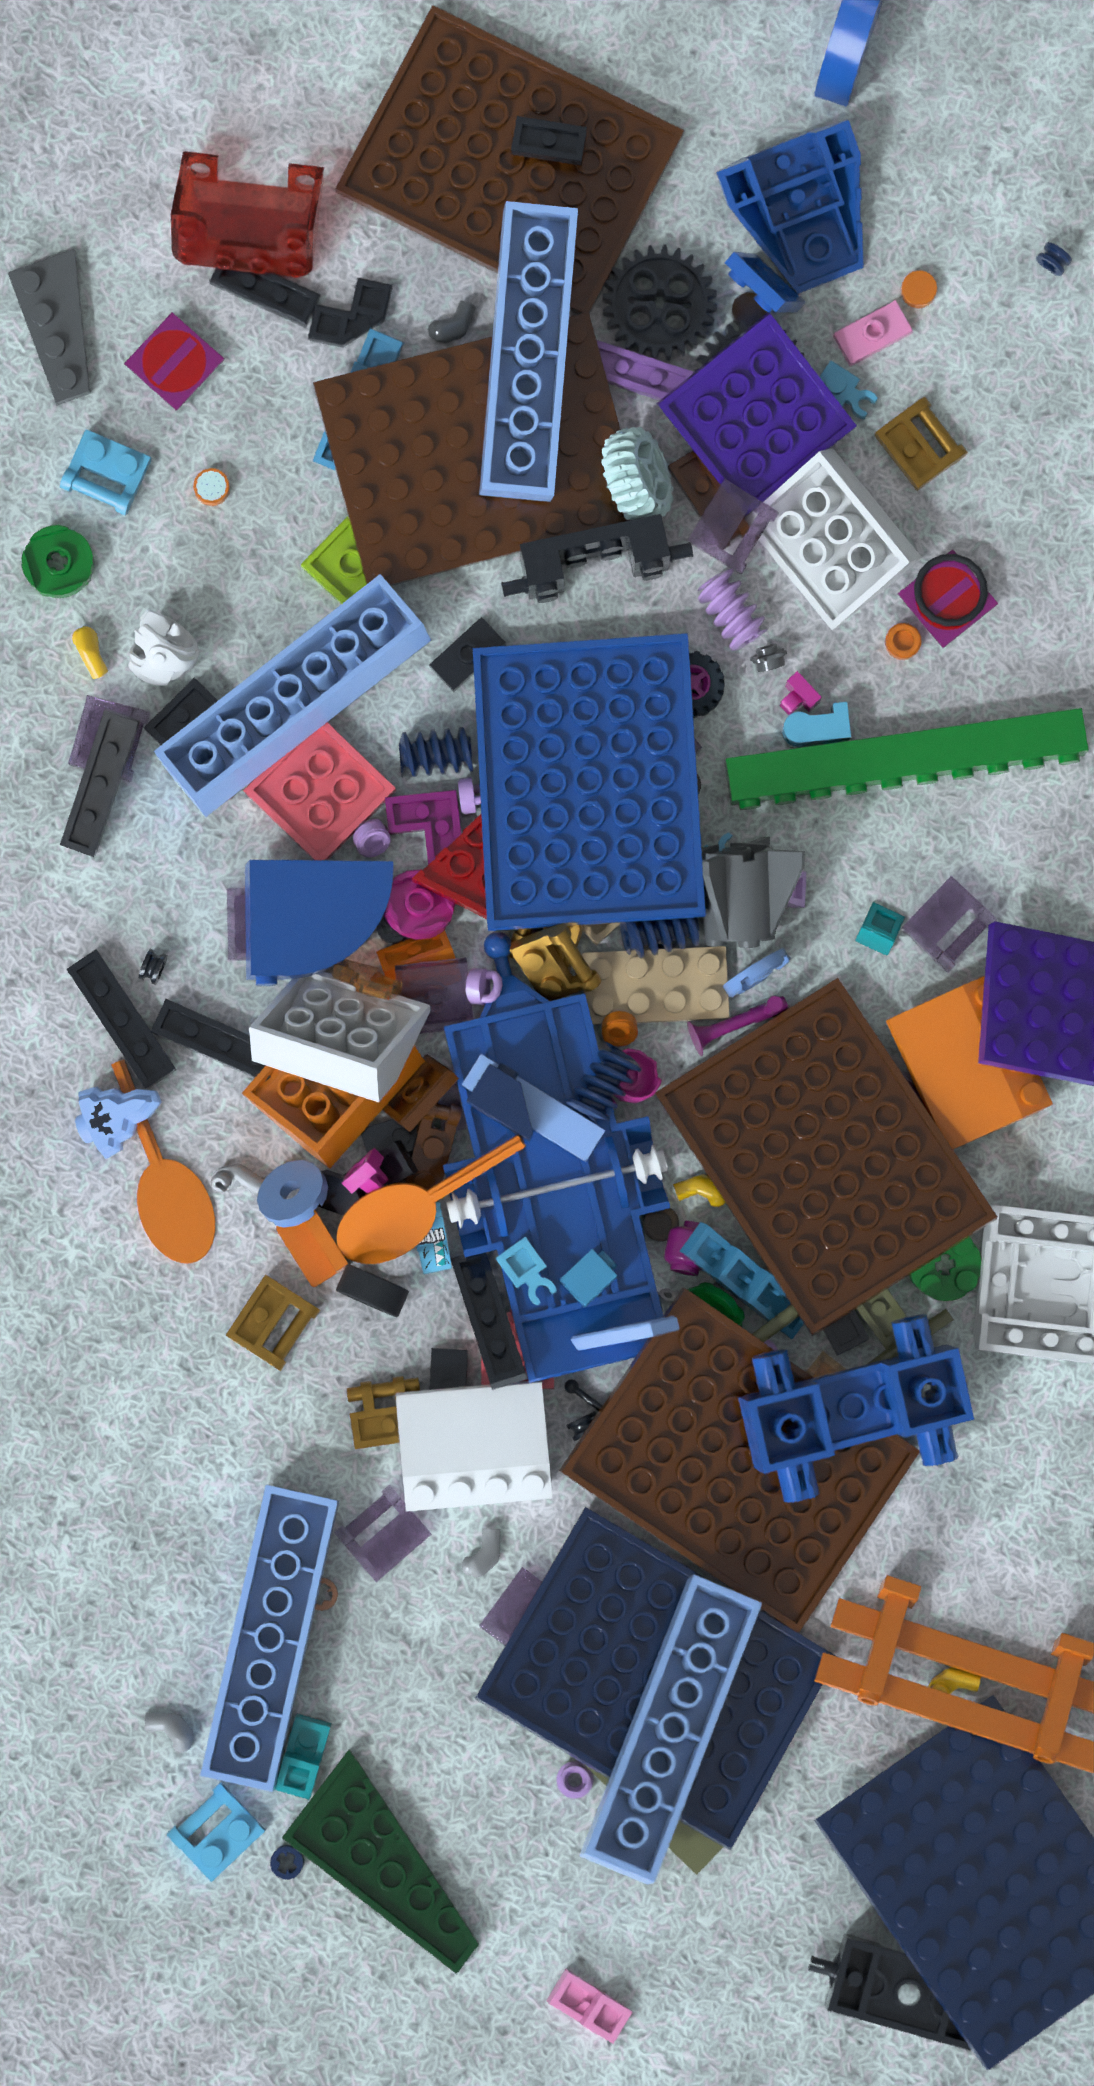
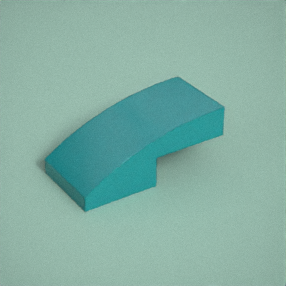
[275,1713,332,1800]

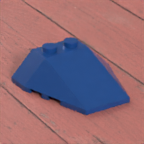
[716,120,863,294]

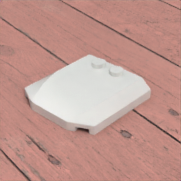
[973,1205,1094,1364]

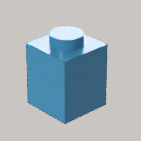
[560,1249,618,1308]

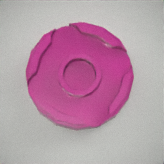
[384,869,455,940]

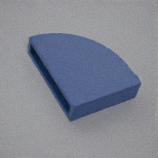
[814,0,884,107]
[245,860,393,986]

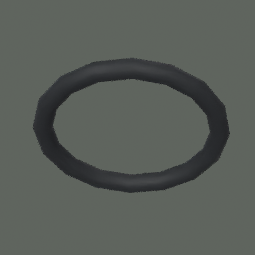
[914,554,988,626]

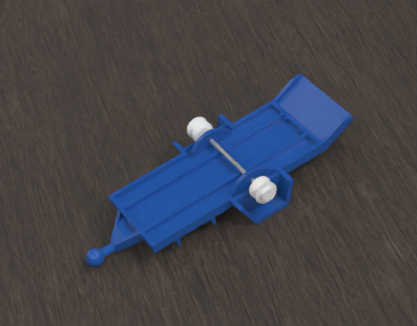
[443,931,671,1383]

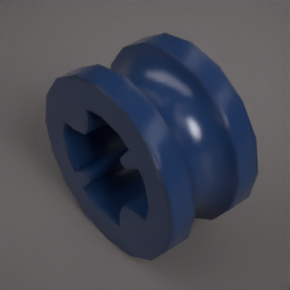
[1036,242,1072,276]
[270,1845,304,1880]

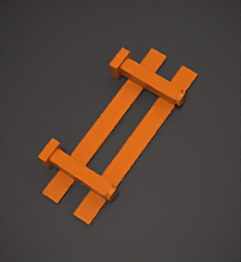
[814,1575,1094,1774]

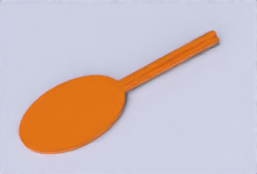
[111,1060,215,1264]
[337,1134,526,1264]

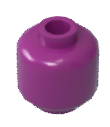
[664,1221,703,1276]

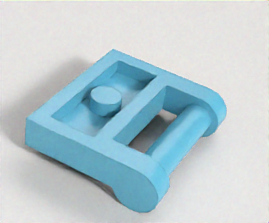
[60,429,152,516]
[167,1782,266,1882]

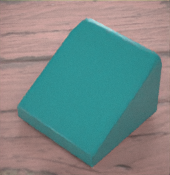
[855,902,905,956]

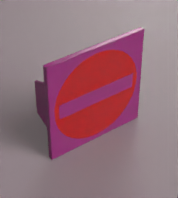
[124,312,225,411]
[898,549,998,648]

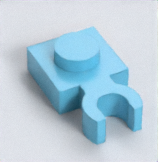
[820,360,878,419]
[496,1237,556,1306]

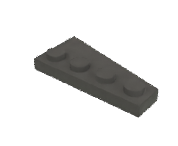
[8,249,90,406]

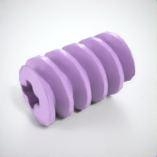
[698,569,767,651]

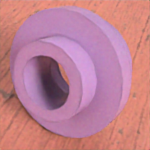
[557,1761,593,1798]

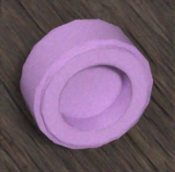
[458,777,481,814]
[353,818,391,857]
[466,968,502,1005]

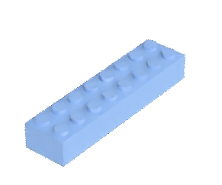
[479,201,578,502]
[154,574,431,818]
[200,1485,340,1792]
[579,1575,762,1885]

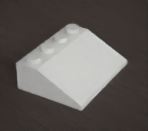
[745,448,922,630]
[249,972,430,1102]
[396,1380,552,1512]

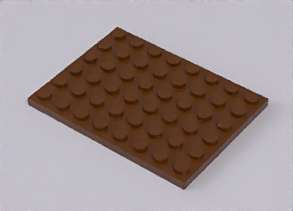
[335,5,684,314]
[313,312,630,586]
[655,978,998,1336]
[559,1287,920,1633]

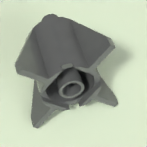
[698,837,805,948]

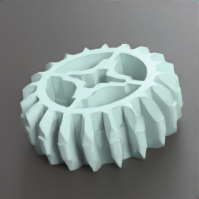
[601,427,674,520]

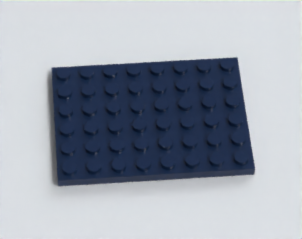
[474,1507,838,1850]
[814,1695,1094,2071]

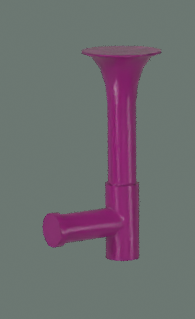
[687,996,789,1056]

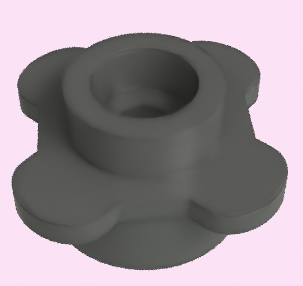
[750,644,787,672]

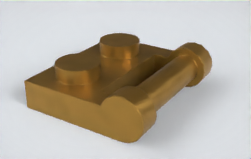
[874,397,968,491]
[510,923,602,1001]
[226,1274,320,1371]

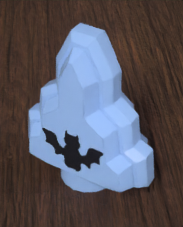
[75,1087,162,1159]

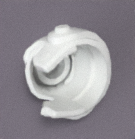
[128,609,199,686]

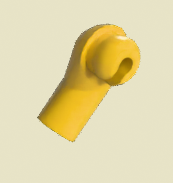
[72,626,108,679]
[673,1174,725,1207]
[928,1667,981,1694]

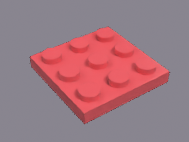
[243,722,396,861]

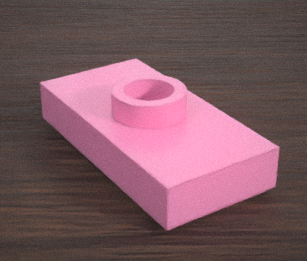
[833,300,913,366]

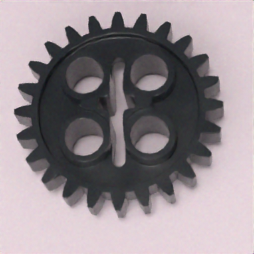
[602,245,717,361]

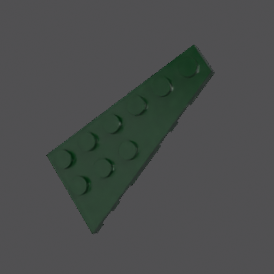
[282,1748,479,1975]

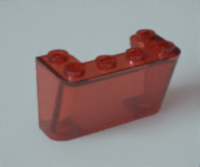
[170,151,324,278]

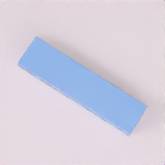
[462,1054,605,1162]
[570,1316,680,1351]

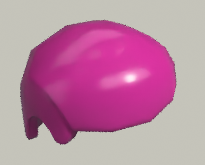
[613,1048,662,1104]

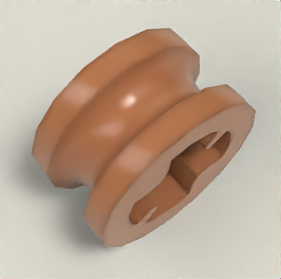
[315,1578,338,1611]

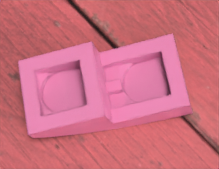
[546,1969,632,2044]

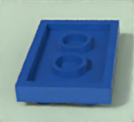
[724,252,806,313]

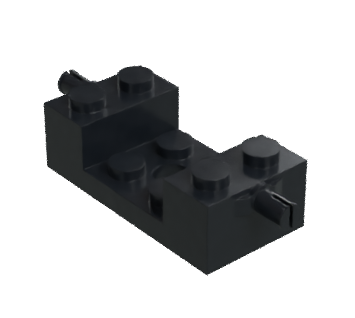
[501,514,693,603]
[808,1933,972,2051]

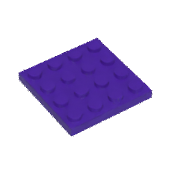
[656,313,857,516]
[978,921,1094,1086]

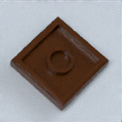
[382,1054,459,1132]

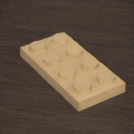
[582,946,730,1025]

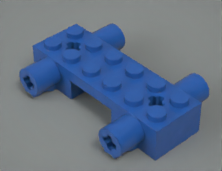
[738,1314,974,1502]

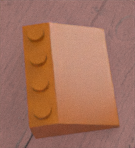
[886,976,1053,1150]
[242,1045,425,1169]

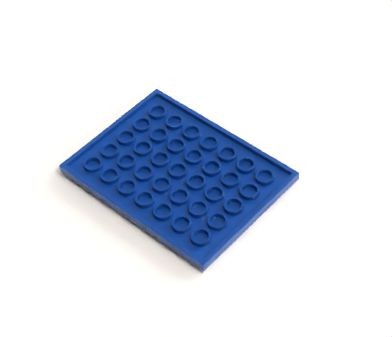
[473,633,706,931]

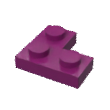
[385,790,461,865]

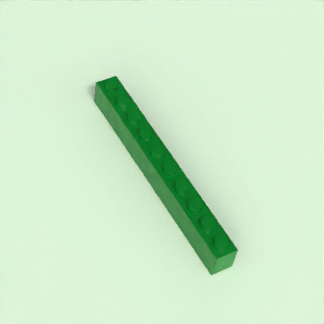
[724,708,1088,810]

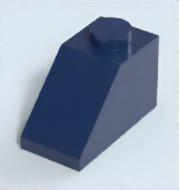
[467,1063,533,1142]

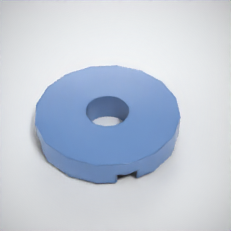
[723,948,791,998]
[257,1160,328,1228]

